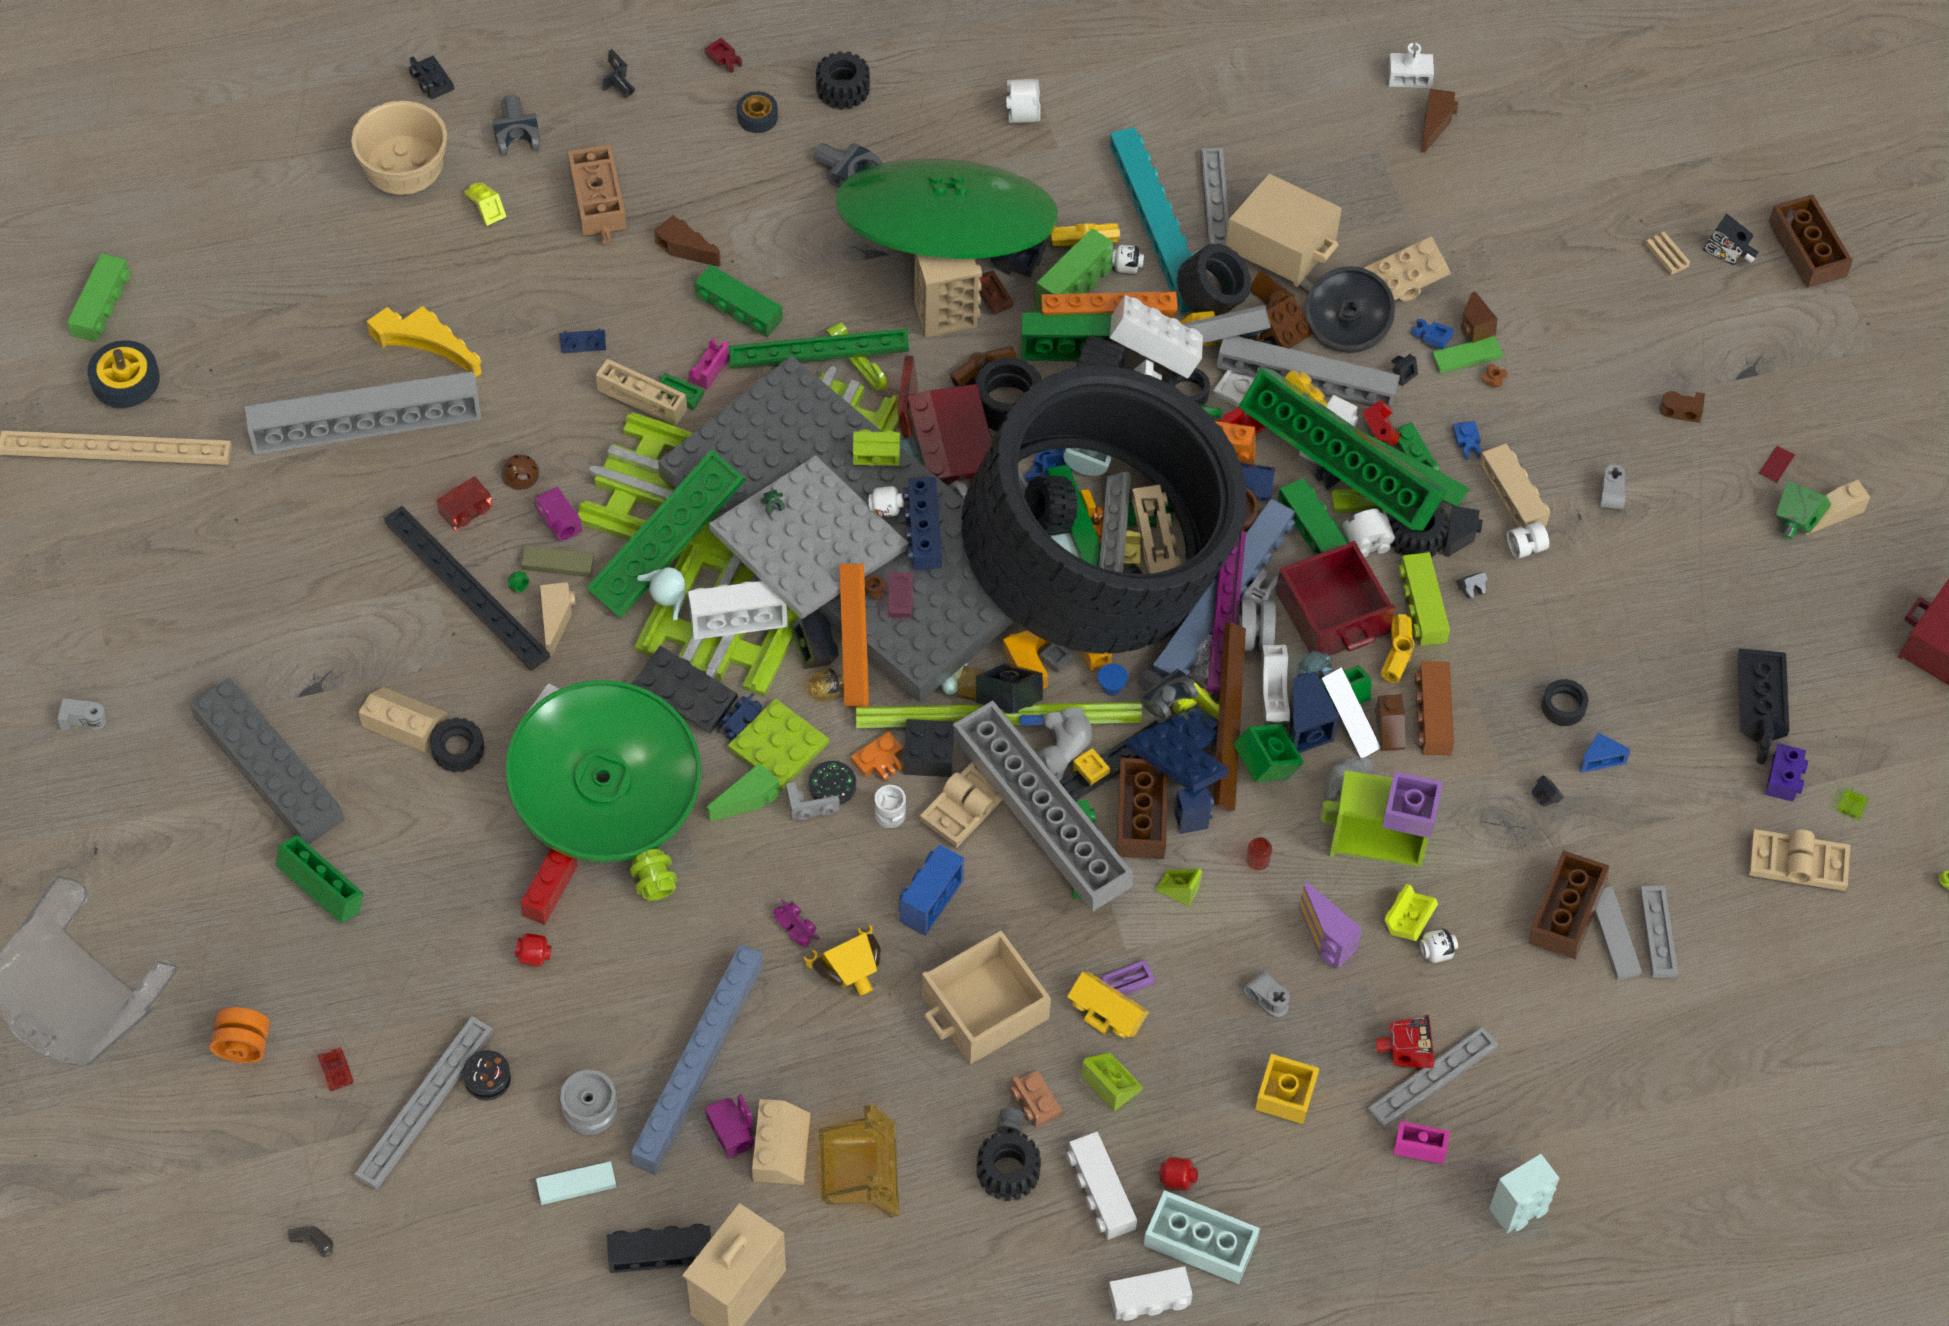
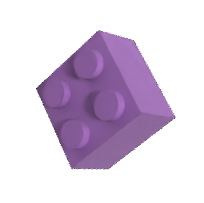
[1382,771,1443,838]

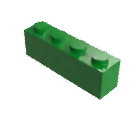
[695,264,783,337]
[1278,478,1348,555]
[275,835,363,923]

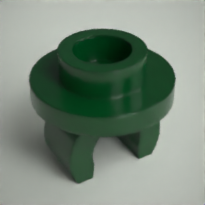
[760,490,785,515]

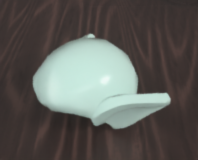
[637,567,686,620]

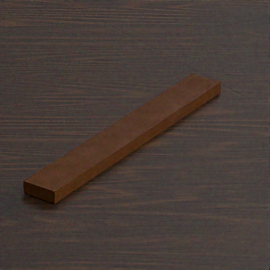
[1213,622,1246,812]

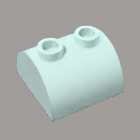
[1064,448,1112,476]

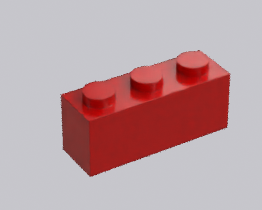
[520,848,578,925]

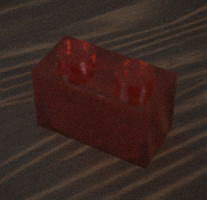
[437,476,493,530]

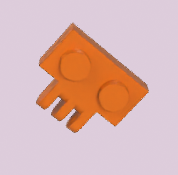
[851,731,904,781]

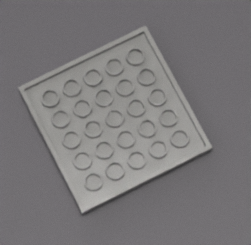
[709,455,908,619]

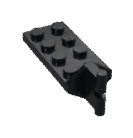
[1737,648,1790,764]

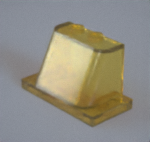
[817,1104,899,1218]

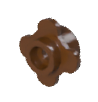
[865,575,887,599]

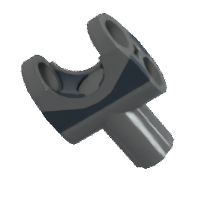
[492,95,540,155]
[814,143,883,188]
[1138,669,1199,719]

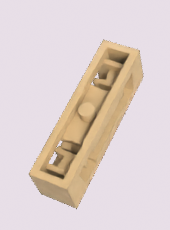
[596,359,687,426]
[1131,485,1181,574]

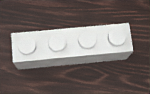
[1066,1132,1137,1240]

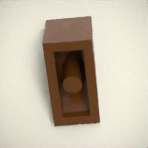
[1461,292,1498,343]
[1375,694,1406,751]

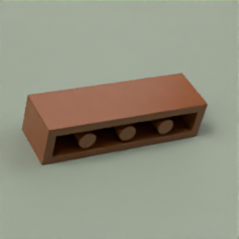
[1415,661,1454,756]

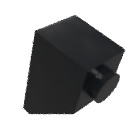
[1444,506,1483,557]

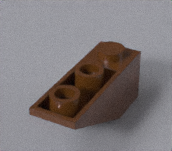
[654,215,721,267]

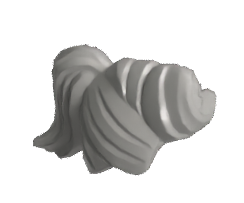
[1325,757,1374,800]

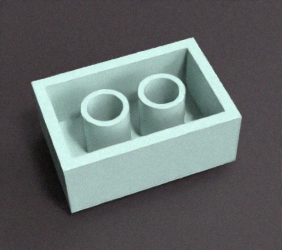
[1489,1154,1559,1233]

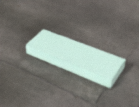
[536,1161,617,1205]

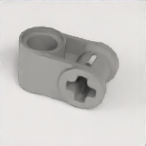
[1600,464,1626,510]
[1243,971,1290,1018]

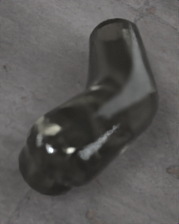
[288,1225,334,1257]

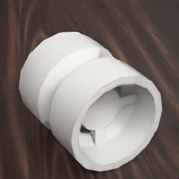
[1507,521,1549,559]
[875,785,906,828]

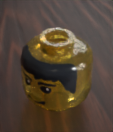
[808,669,844,702]

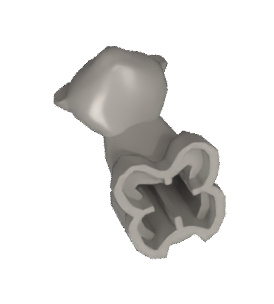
[1037,707,1093,781]

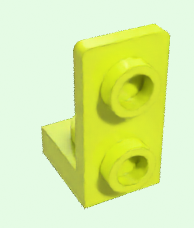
[464,183,507,226]
[1172,683,1219,720]

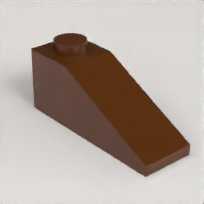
[1421,89,1458,153]

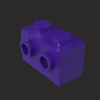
[1765,743,1808,802]

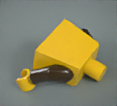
[803,925,881,996]

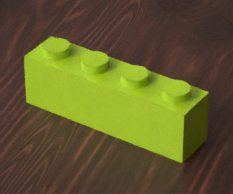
[1398,552,1450,646]

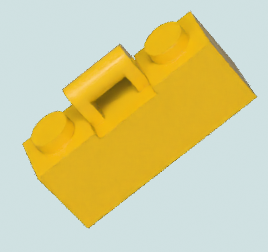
[1067,971,1150,1038]

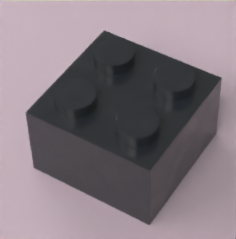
[976,663,1043,714]
[904,719,954,777]

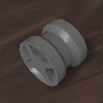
[997,1108,1025,1136]

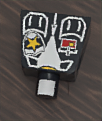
[1703,213,1759,265]

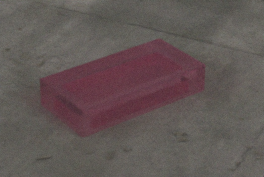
[888,572,913,618]

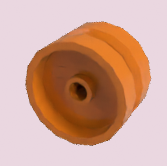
[209,1007,271,1063]

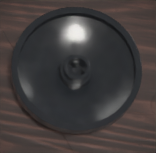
[1305,266,1395,353]

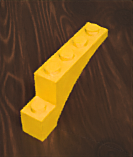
[366,306,482,378]

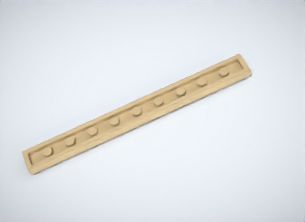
[0,431,232,465]

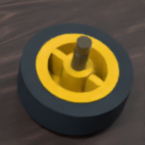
[88,340,160,408]

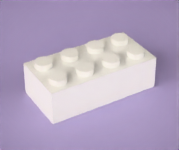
[1110,295,1203,378]
[688,581,787,640]

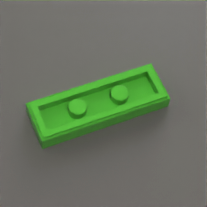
[1432,336,1503,374]

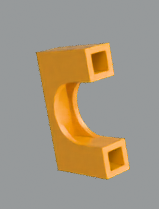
[1003,630,1112,689]

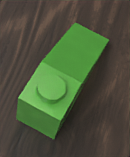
[706,763,780,822]

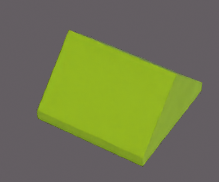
[1081,1052,1144,1112]

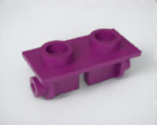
[773,899,820,948]

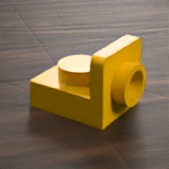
[1073,748,1110,785]

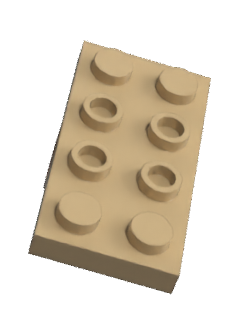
[1365,236,1451,301]
[920,762,1003,848]
[1749,829,1850,891]

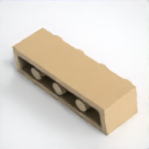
[1479,443,1550,528]

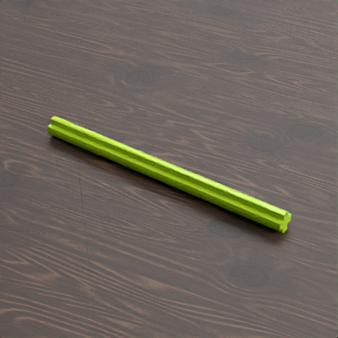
[856,702,1142,728]

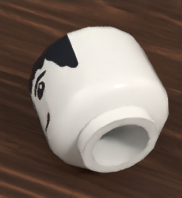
[1112,244,1144,274]
[1420,928,1458,963]

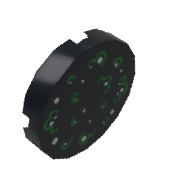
[809,761,856,805]

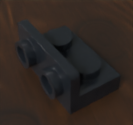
[408,55,454,100]

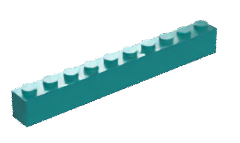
[1109,127,1193,314]

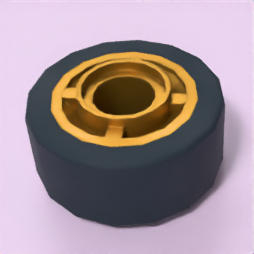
[737,91,778,133]

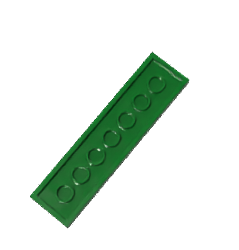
[586,449,746,618]

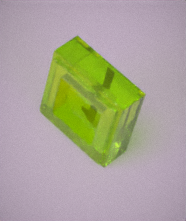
[1837,789,1869,820]

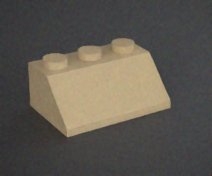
[359,687,448,752]
[752,1099,811,1185]

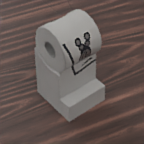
[58,698,107,730]

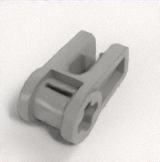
[1242,569,1278,612]

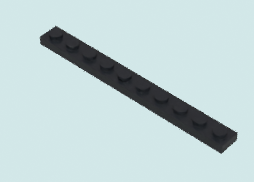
[384,506,550,671]

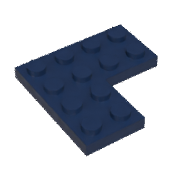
[1126,705,1228,793]

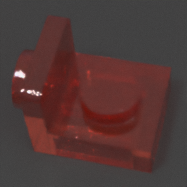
[318,1047,354,1091]

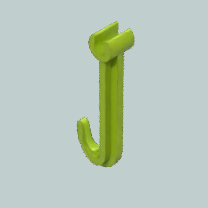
[826,322,888,392]

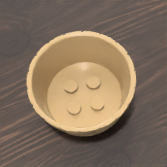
[351,101,447,195]

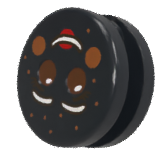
[463,1050,511,1101]

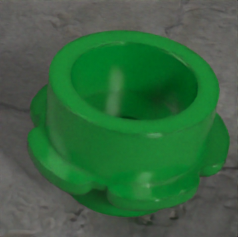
[508,571,530,593]

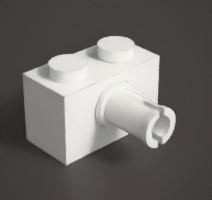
[1388,43,1434,88]

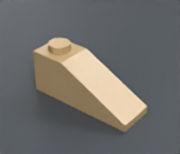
[1803,480,1870,535]
[540,582,575,657]

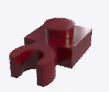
[705,38,742,73]

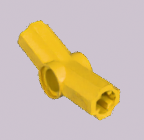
[1051,223,1120,246]
[1380,614,1414,684]

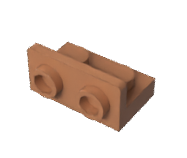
[1010,1070,1062,1128]

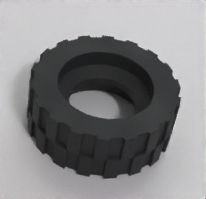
[430,717,485,773]

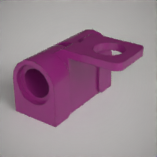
[534,486,582,541]
[705,1095,755,1159]

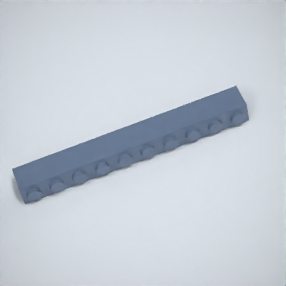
[1153,499,1296,678]
[631,944,763,1175]

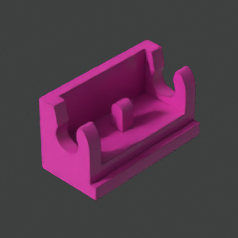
[688,338,729,390]

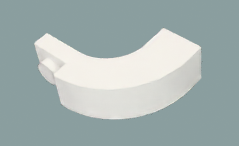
[1261,645,1290,723]

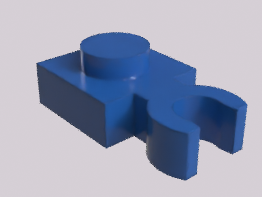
[1411,319,1454,349]
[1452,421,1481,460]

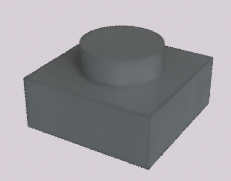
[1040,643,1073,673]

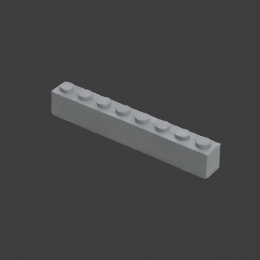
[1216,336,1400,410]

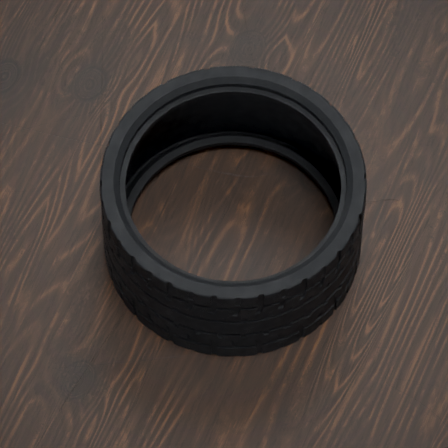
[961,366,1247,654]

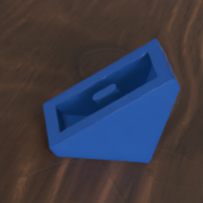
[1580,732,1630,773]

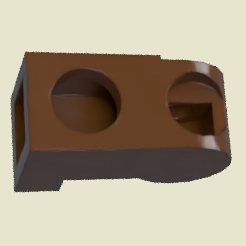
[1660,391,1705,423]

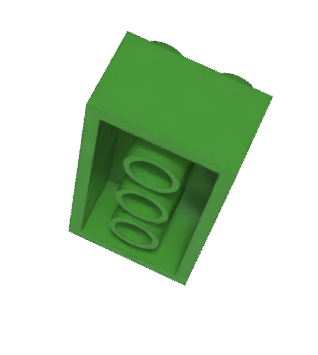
[1035,228,1113,312]

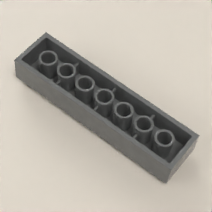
[190,677,344,845]

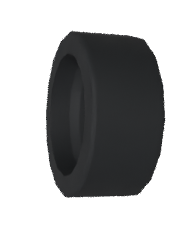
[1168,368,1210,405]
[1541,679,1589,726]

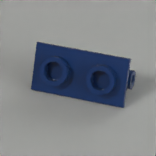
[559,328,606,353]
[717,693,762,740]

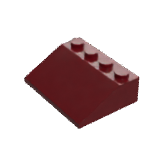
[908,384,992,485]

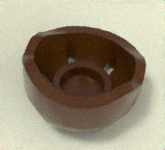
[501,454,539,490]

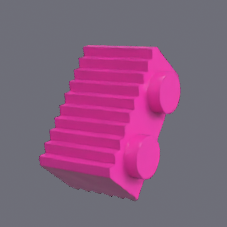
[1393,1120,1450,1164]

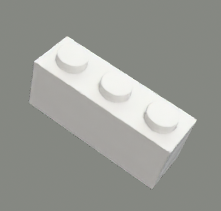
[1108,1266,1193,1321]

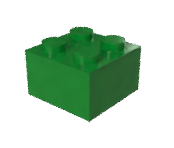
[1233,724,1304,783]

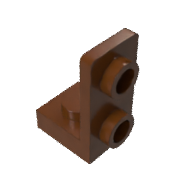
[1250,271,1294,310]

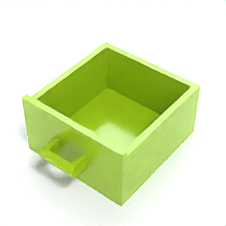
[1320,770,1429,867]

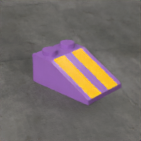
[1299,882,1362,969]

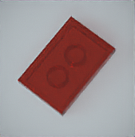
[898,356,918,438]

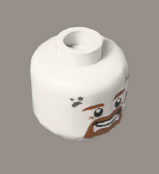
[869,486,904,517]

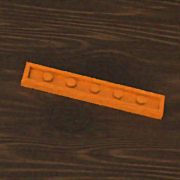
[839,563,869,707]

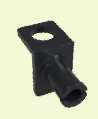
[602,49,635,98]

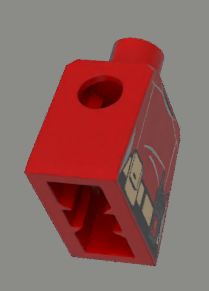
[1376,1015,1434,1068]

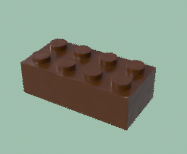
[1769,194,1853,288]
[1116,758,1168,859]
[1529,850,1609,959]

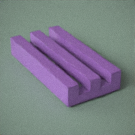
[1100,960,1155,995]

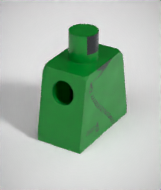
[1776,481,1831,540]

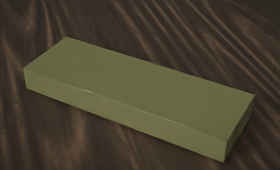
[521,545,595,577]

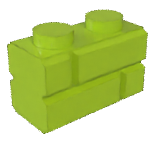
[853,429,900,466]

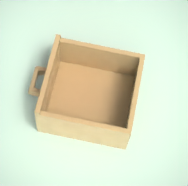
[1226,174,1342,287]
[922,930,1051,1065]
[682,1203,786,1326]

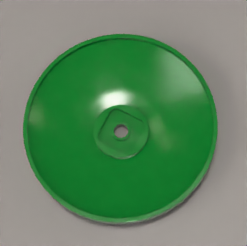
[506,680,701,863]

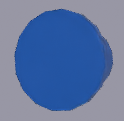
[1098,664,1128,696]

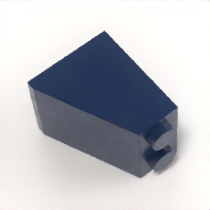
[1289,671,1339,753]

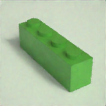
[67,253,131,342]

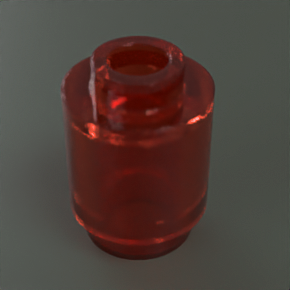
[1246,837,1272,870]

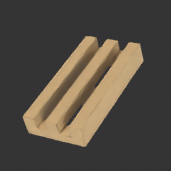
[1645,232,1690,275]

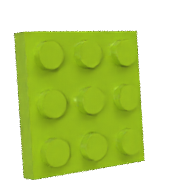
[728,698,829,790]

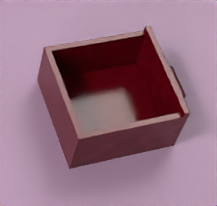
[1276,541,1396,661]
[1898,578,1949,685]

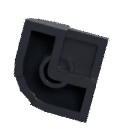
[990,237,1048,277]

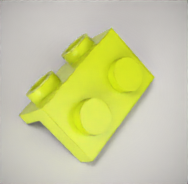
[1385,884,1438,941]

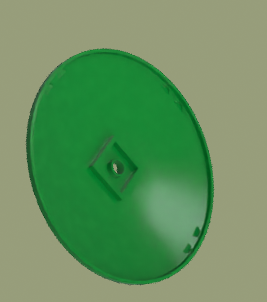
[836,158,1058,259]

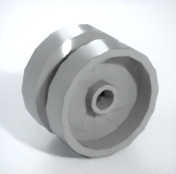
[1237,599,1276,652]
[560,1070,618,1135]

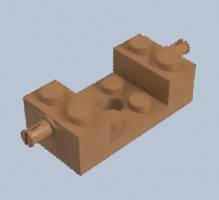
[568,144,627,244]

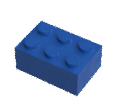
[899,844,964,936]

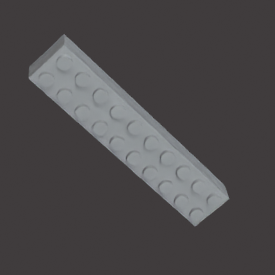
[245,371,482,455]
[953,701,1133,911]

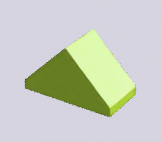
[1156,868,1203,906]

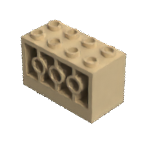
[914,254,982,338]

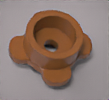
[1481,364,1508,387]

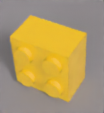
[1255,1054,1320,1124]

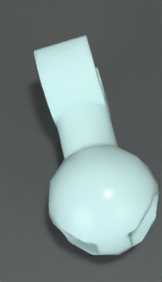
[941,663,968,695]

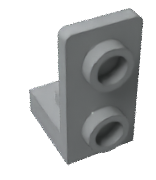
[786,782,839,820]

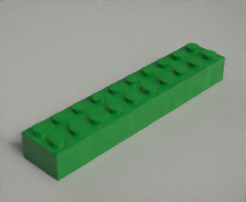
[1238,368,1447,530]

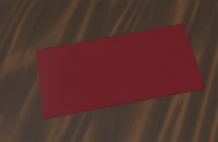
[1759,446,1795,483]

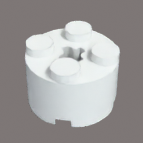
[1006,79,1041,123]
[1342,509,1395,557]

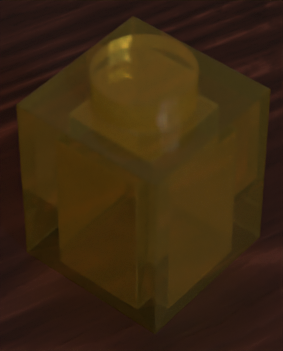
[957,666,986,701]

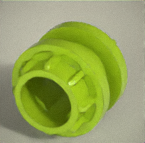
[630,849,678,901]

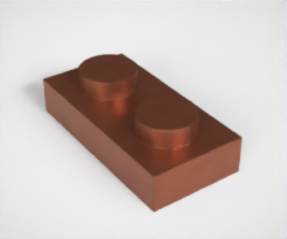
[979,270,1013,315]

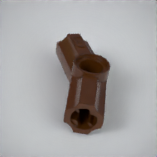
[950,346,1017,387]

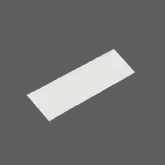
[1322,668,1381,758]

